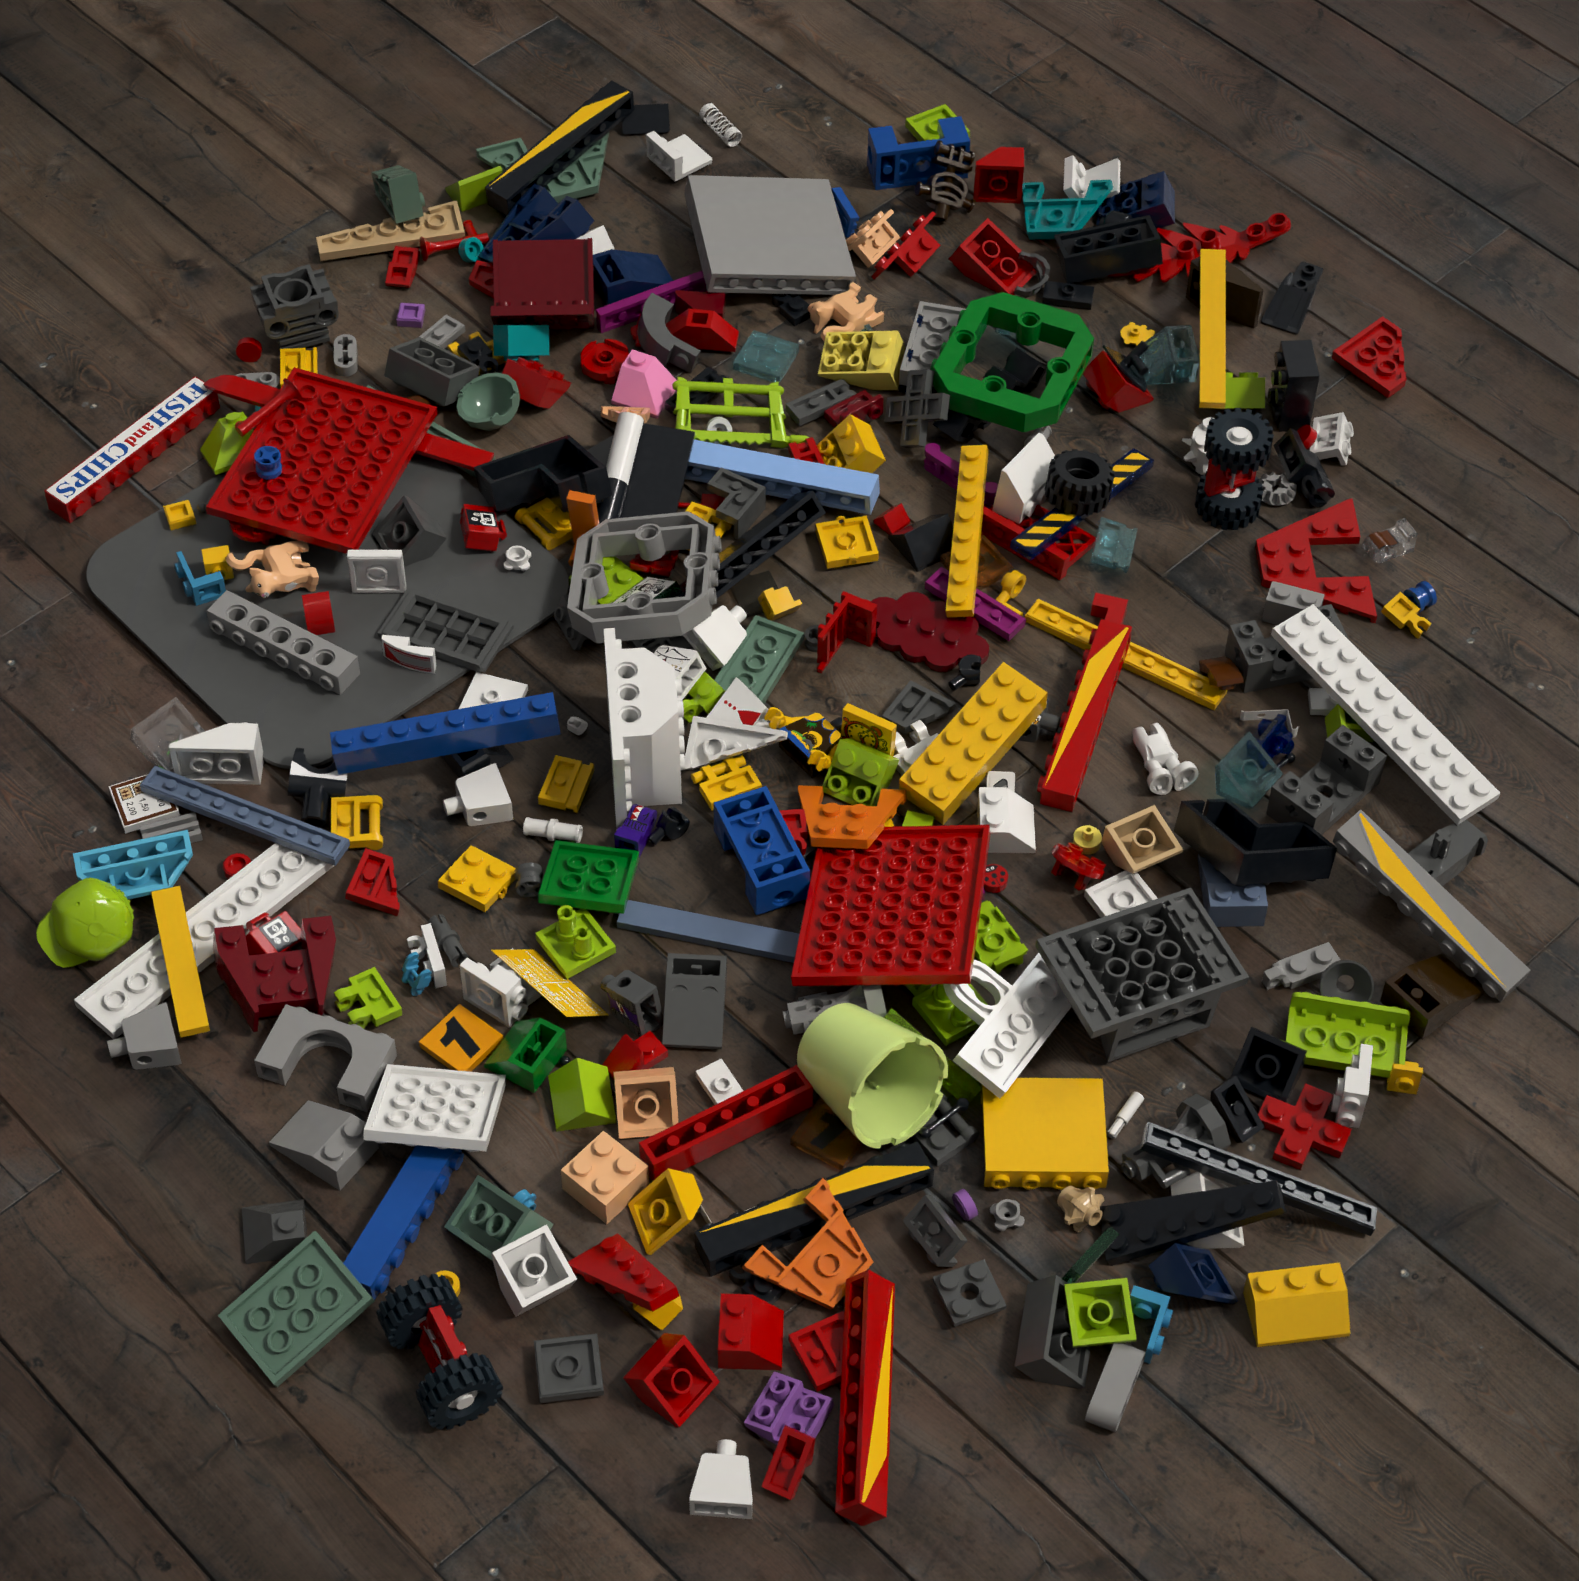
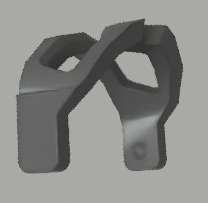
[1014,251,1050,297]

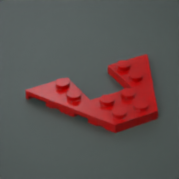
[1255,498,1377,623]

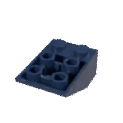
[1097,171,1175,229]
[593,249,673,305]

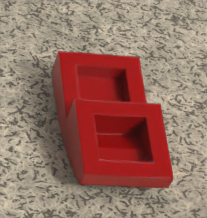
[385,246,420,288]

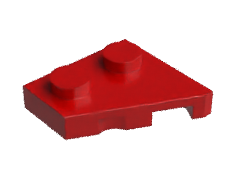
[345,848,400,916]

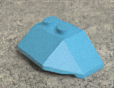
[73,830,193,899]

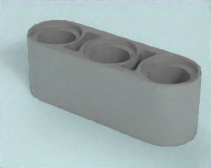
[1085,1343,1146,1432]

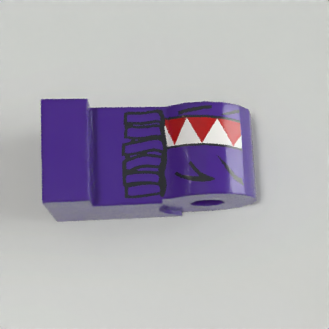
[614,804,657,858]

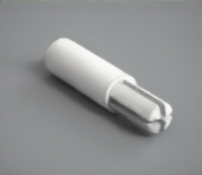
[1107,1091,1144,1139]

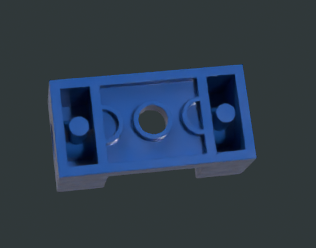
[867,116,970,190]
[714,786,810,915]

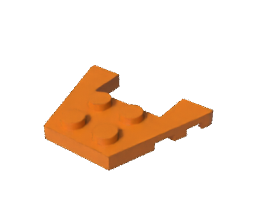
[798,785,907,849]
[742,1178,873,1310]

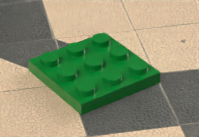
[538,840,639,914]

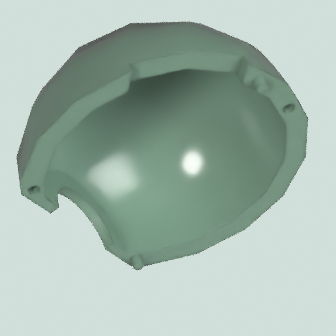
[456,372,520,431]

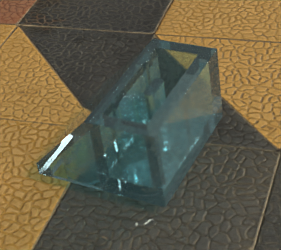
[1140,325,1199,385]

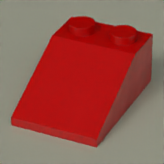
[948,218,1037,295]

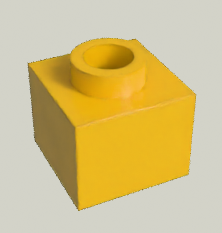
[201,545,234,580]

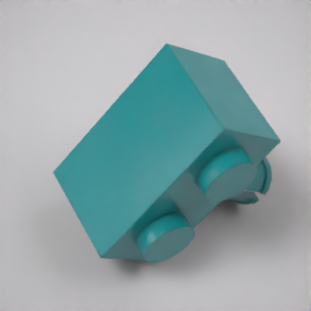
[493,325,549,361]

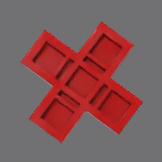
[1258,1083,1352,1170]

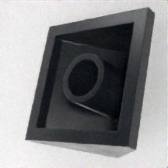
[888,514,953,572]
[1231,1027,1307,1102]

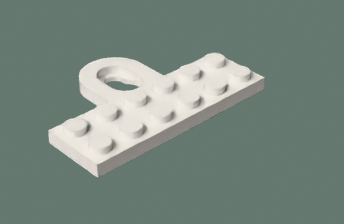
[944,953,1072,1099]

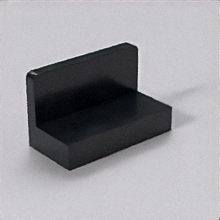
[622,103,670,135]

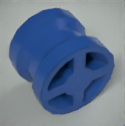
[254,446,282,480]
[1403,581,1437,613]

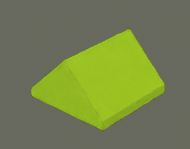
[445,166,503,212]
[548,1058,616,1132]

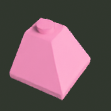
[611,350,677,419]

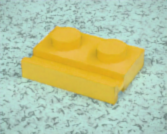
[280,347,318,387]
[538,755,594,813]

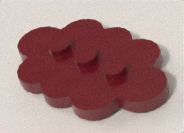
[871,592,989,672]

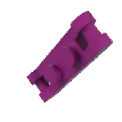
[924,443,998,509]

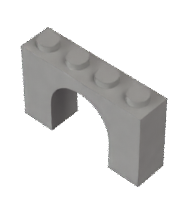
[254,1005,397,1112]

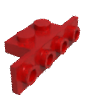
[871,211,940,280]

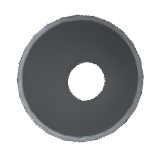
[1320,960,1374,1002]

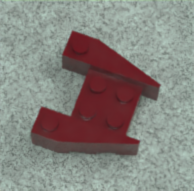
[213,916,336,1032]

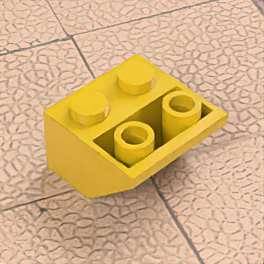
[817,414,886,473]

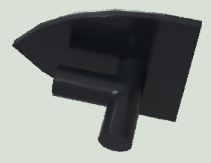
[1102,341,1149,392]

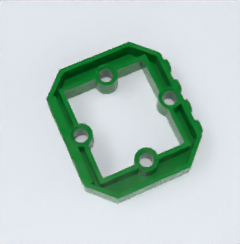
[930,292,1094,432]

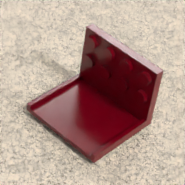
[490,238,595,329]

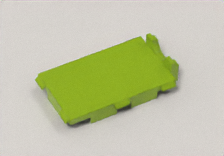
[975,900,1028,974]

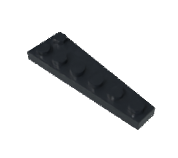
[1100,1180,1286,1266]

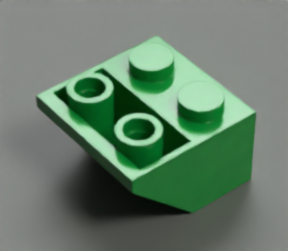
[484,1017,567,1093]

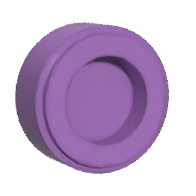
[952,1189,978,1221]

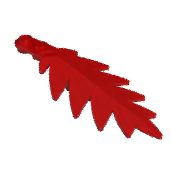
[1108,213,1291,283]

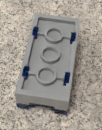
[899,301,966,394]

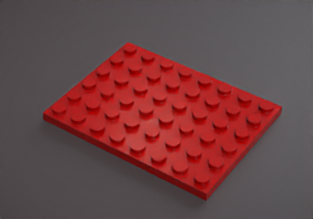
[206,367,437,554]
[791,825,991,986]

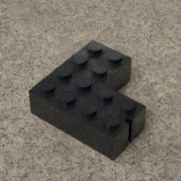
[473,435,612,512]
[1174,798,1337,887]

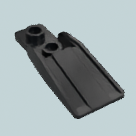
[1261,262,1323,335]

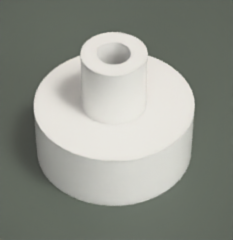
[706,417,732,444]

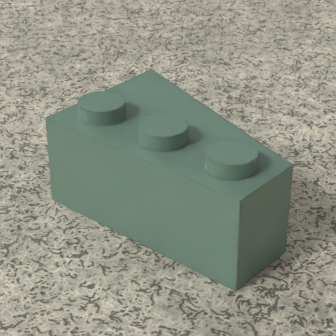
[371,165,425,224]

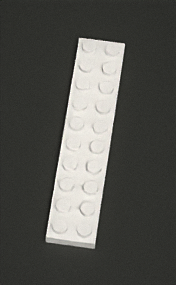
[1271,604,1500,825]
[74,843,335,1039]

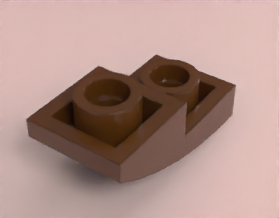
[1199,656,1243,690]

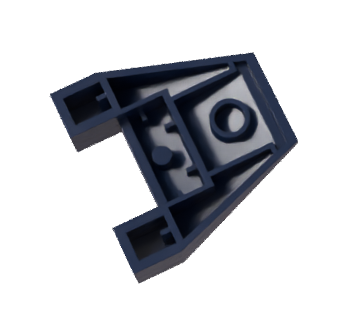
[478,184,594,264]

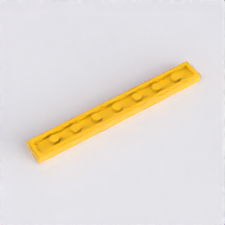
[1199,249,1226,409]
[1024,599,1227,710]

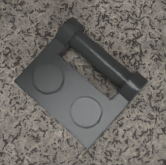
[910,1091,980,1167]

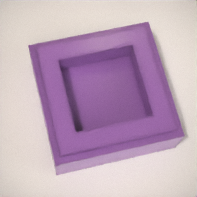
[397,303,425,328]

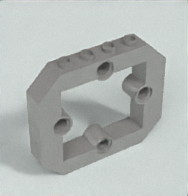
[567,511,722,643]

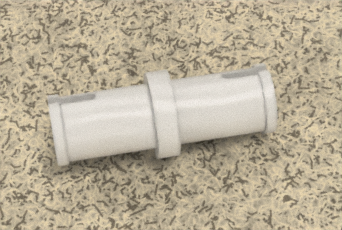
[523,817,583,843]

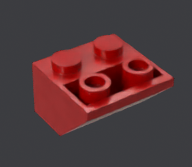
[502,357,571,409]

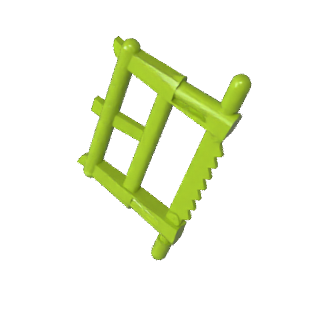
[672,377,809,448]

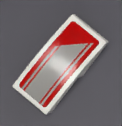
[382,635,437,674]

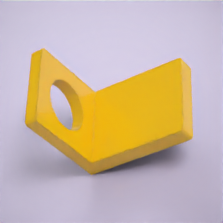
[1386,1061,1423,1095]

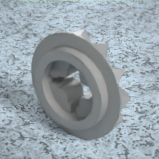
[1258,471,1297,506]

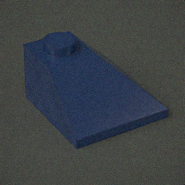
[1149,1243,1239,1304]

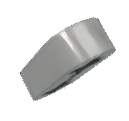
[334,334,358,377]

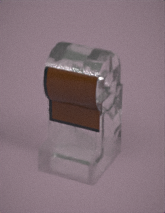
[1362,518,1418,563]

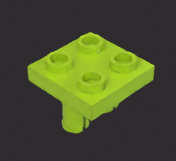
[535,905,616,979]
[912,984,988,1046]

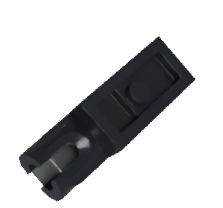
[1273,428,1335,507]

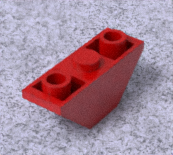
[665,308,739,352]

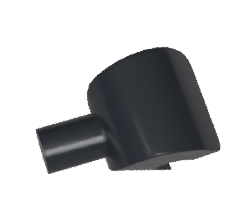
[948,655,981,691]
[648,806,690,845]

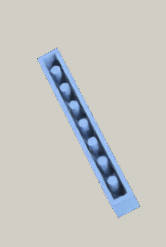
[685,439,880,515]

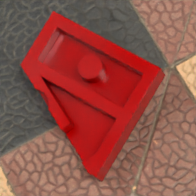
[789,1311,844,1392]

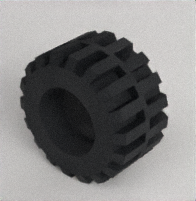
[1045,449,1115,516]

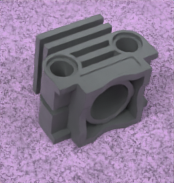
[250,264,339,349]

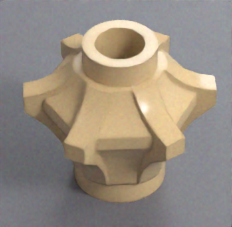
[1057,1186,1104,1232]

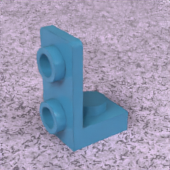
[174,551,226,606]
[1130,1285,1173,1364]

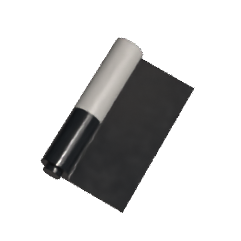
[597,412,696,524]

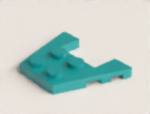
[1022,180,1113,239]

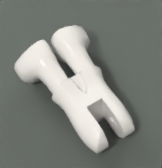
[1132,723,1199,795]

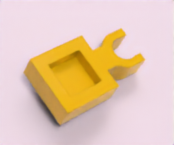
[1381,592,1432,639]

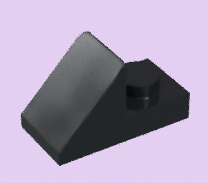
[1210,1075,1264,1143]

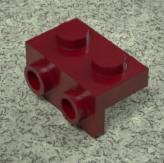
[824,390,884,428]

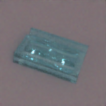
[1090,517,1138,573]

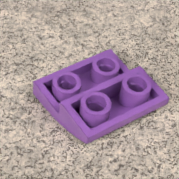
[744,1371,834,1445]

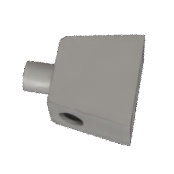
[107,1002,182,1070]

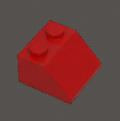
[973,147,1024,204]
[1083,351,1154,412]
[718,1293,784,1371]
[623,1333,720,1427]

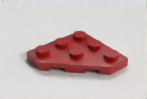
[1332,316,1406,398]

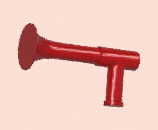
[419,220,489,262]
[235,378,302,437]

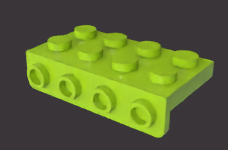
[1285,992,1411,1078]

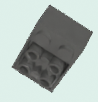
[662,953,727,1049]

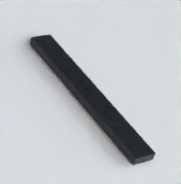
[1140,1122,1377,1236]

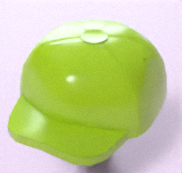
[36,878,134,968]

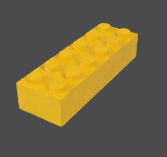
[899,662,1048,825]

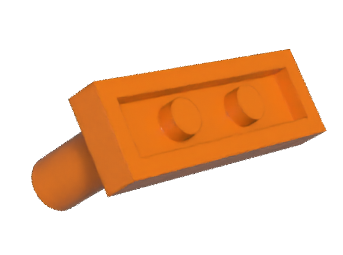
[567,490,599,567]

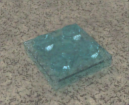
[733,330,799,384]

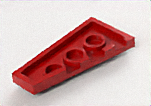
[568,1233,679,1312]

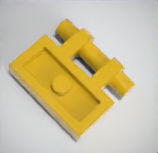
[691,755,762,811]

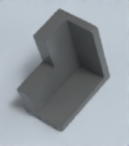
[707,467,766,539]

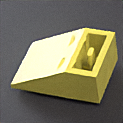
[818,331,906,390]

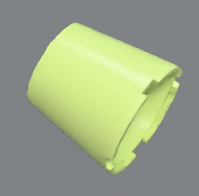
[797,1003,948,1148]

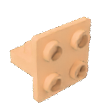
[846,209,900,268]

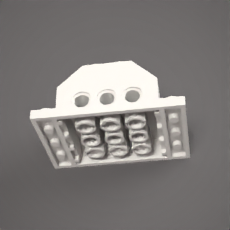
[604,628,685,830]

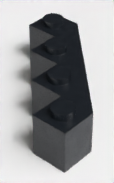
[933,347,1047,443]

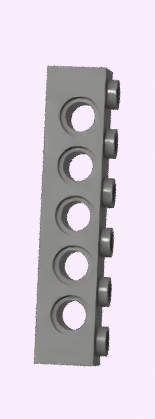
[207,590,360,695]

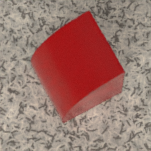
[302,591,335,635]

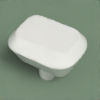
[567,717,588,735]

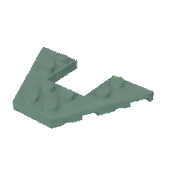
[476,131,610,203]

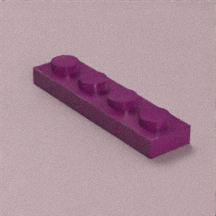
[925,567,1026,641]

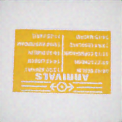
[491,949,609,1017]

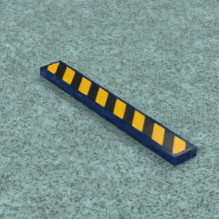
[1010,448,1154,561]

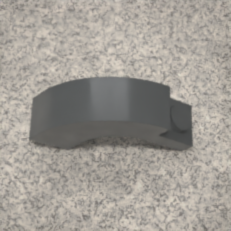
[637,293,700,374]

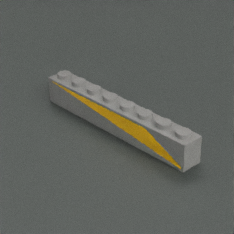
[1332,810,1531,1002]

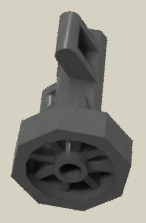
[1121,1094,1231,1189]

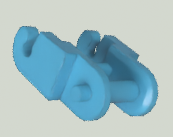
[401,952,432,996]

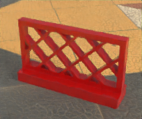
[981,505,1098,580]

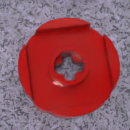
[581,339,629,384]

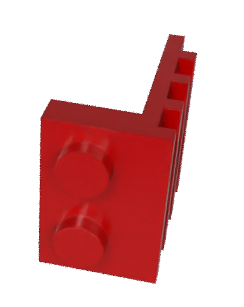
[817,591,877,674]

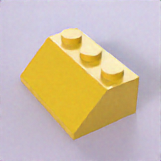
[1243,1262,1350,1347]

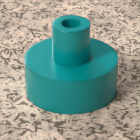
[458,237,484,263]

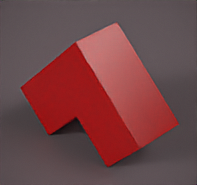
[1091,593,1128,624]

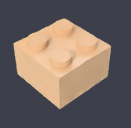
[561,1131,649,1224]

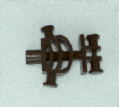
[915,140,976,222]

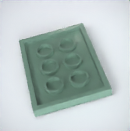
[218,1231,375,1387]

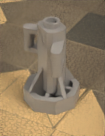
[783,985,888,1035]

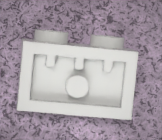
[1310,412,1354,466]

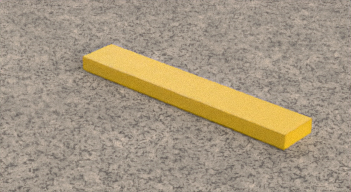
[151,886,210,1038]

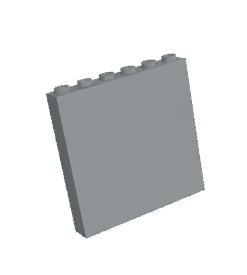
[684,175,856,295]

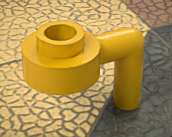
[995,570,1026,616]

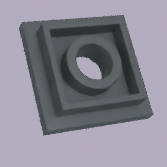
[932,1259,1007,1327]

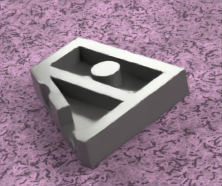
[882,680,955,734]

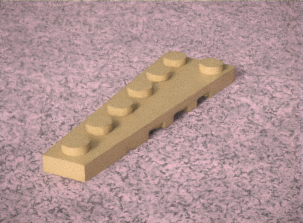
[316,201,465,261]

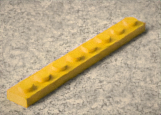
[946,445,989,617]

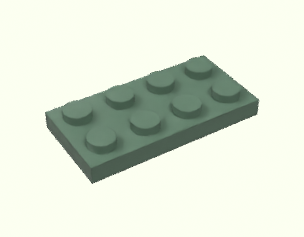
[714,615,804,704]

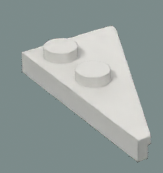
[685,716,788,770]

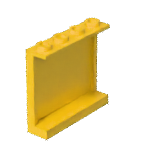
[980,1078,1109,1190]

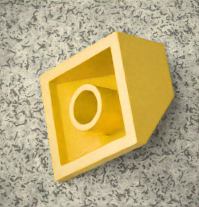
[628,1168,703,1255]

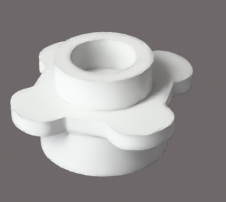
[504,546,531,571]

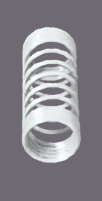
[699,103,742,147]

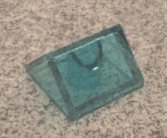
[1215,731,1283,809]

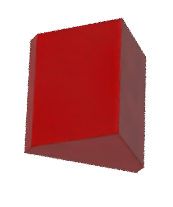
[873,503,910,535]

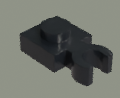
[772,294,810,327]
[457,336,499,375]
[729,1258,786,1305]

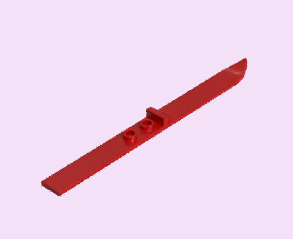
[203,375,494,471]

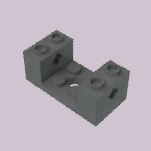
[1225,604,1350,693]
[1266,725,1387,835]

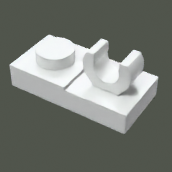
[407,923,447,988]

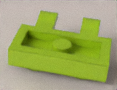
[683,671,726,723]
[334,967,402,1029]

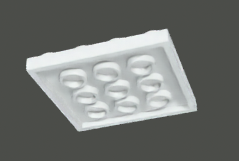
[364,1064,506,1152]

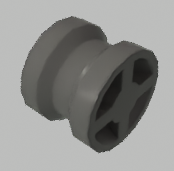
[514,862,543,898]

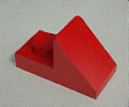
[602,1031,668,1080]
[761,1425,816,1500]

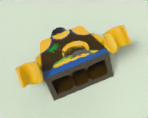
[764,707,843,778]

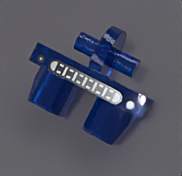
[1244,714,1294,767]

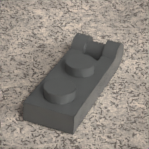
[786,379,857,426]

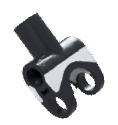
[287,748,347,828]

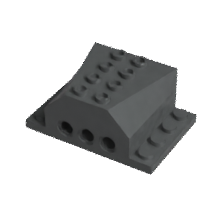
[1035,888,1249,1063]

